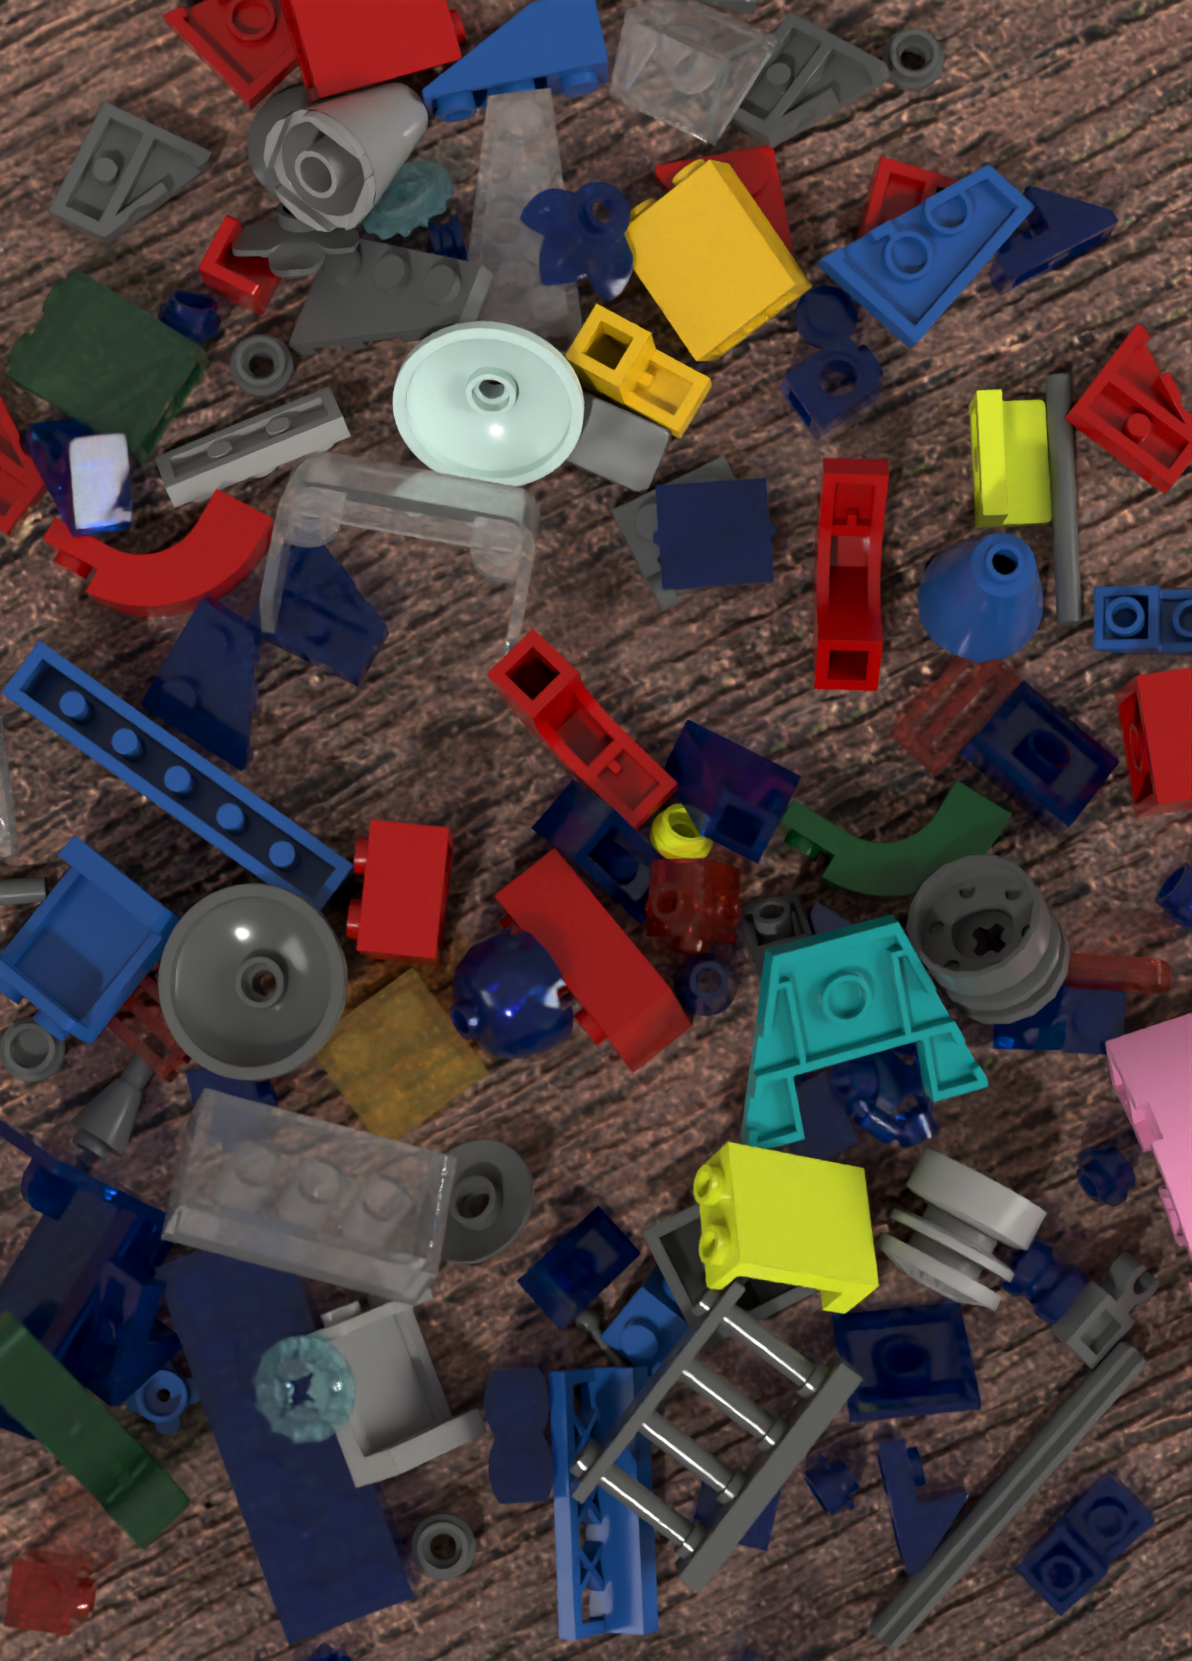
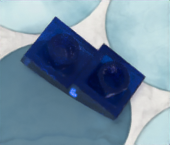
[1015,1469,1155,1616]

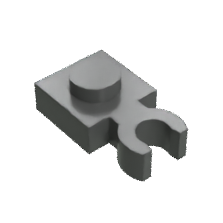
[1049,1251,1160,1371]

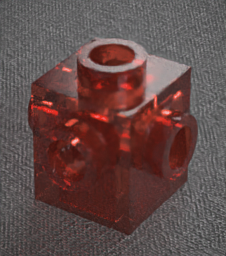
[645,858,741,956]

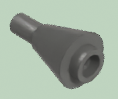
[68,1045,162,1161]

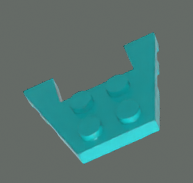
[740,915,988,1149]

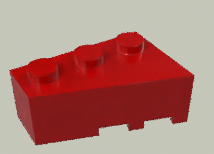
[494,848,692,1073]

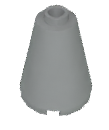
[264,82,428,232]

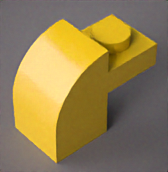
[564,303,712,439]

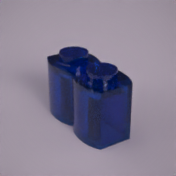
[484,1362,554,1504]

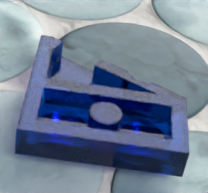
[245,522,389,687]
[140,596,262,771]

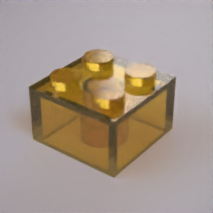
[315,968,491,1150]

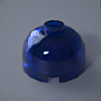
[450,926,574,1059]

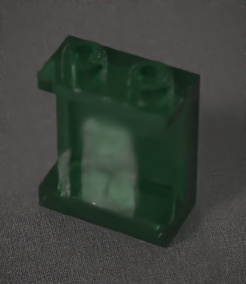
[6,269,211,467]

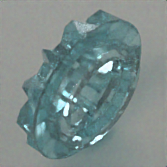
[361,160,455,240]
[251,1335,356,1444]

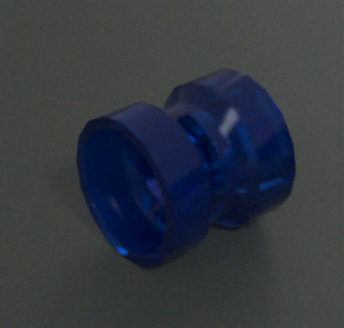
[997,1235,1089,1326]

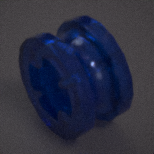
[427,214,468,261]

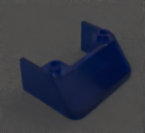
[0,1119,176,1440]

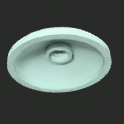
[393,321,584,489]

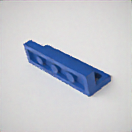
[549,1365,658,1640]

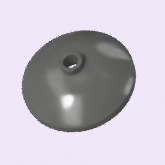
[158,884,348,1080]

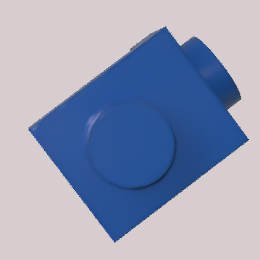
[600,1264,689,1377]

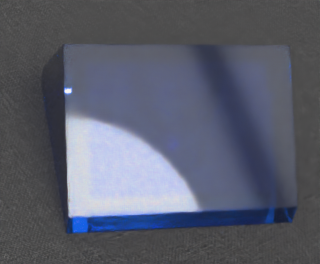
[959,680,1120,836]
[832,1302,981,1423]

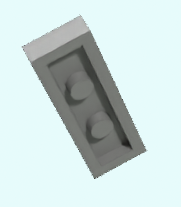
[155,386,351,508]

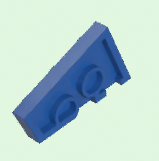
[816,164,1035,349]

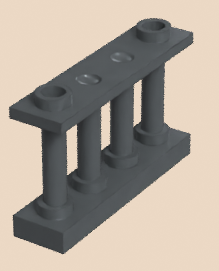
[568,1277,863,1594]

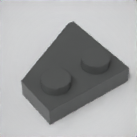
[718,11,890,148]
[49,101,215,245]

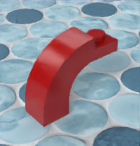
[812,458,889,691]
[43,488,278,617]
[486,628,679,833]

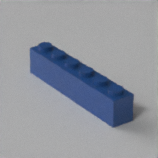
[1,641,358,918]

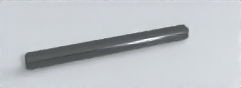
[869,1340,1147,1650]

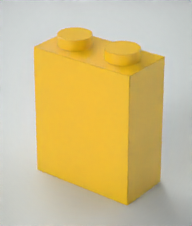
[612,159,813,362]

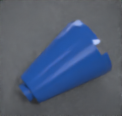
[917,533,1044,664]

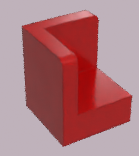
[198,214,282,316]

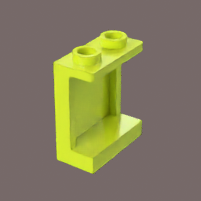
[693,1142,879,1314]

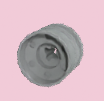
[874,1148,1047,1311]

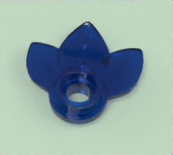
[519,182,634,302]

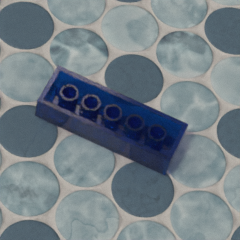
[154,1220,418,1645]

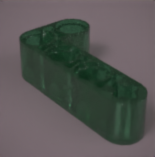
[0,1309,193,1550]

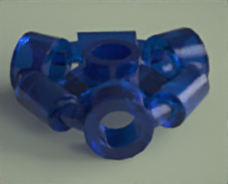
[829,1042,939,1147]

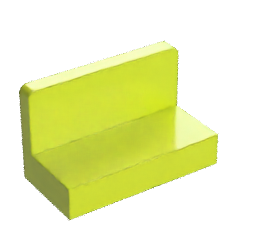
[969,389,1052,528]

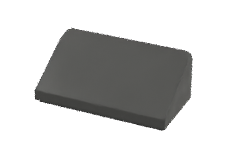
[564,392,672,496]

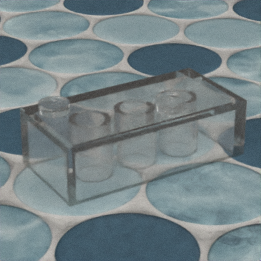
[161,1088,457,1306]

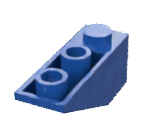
[422,0,609,122]

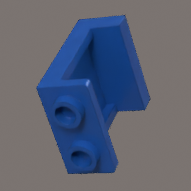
[0,835,181,1045]

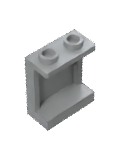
[300,1282,487,1488]

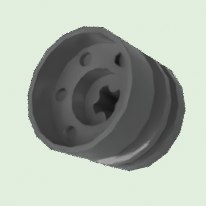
[907,855,1070,1024]

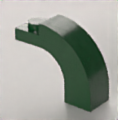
[776,780,1012,901]

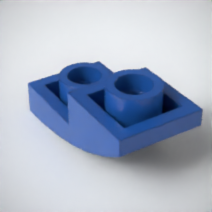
[1094,585,1192,655]

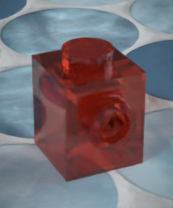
[4,1549,97,1636]

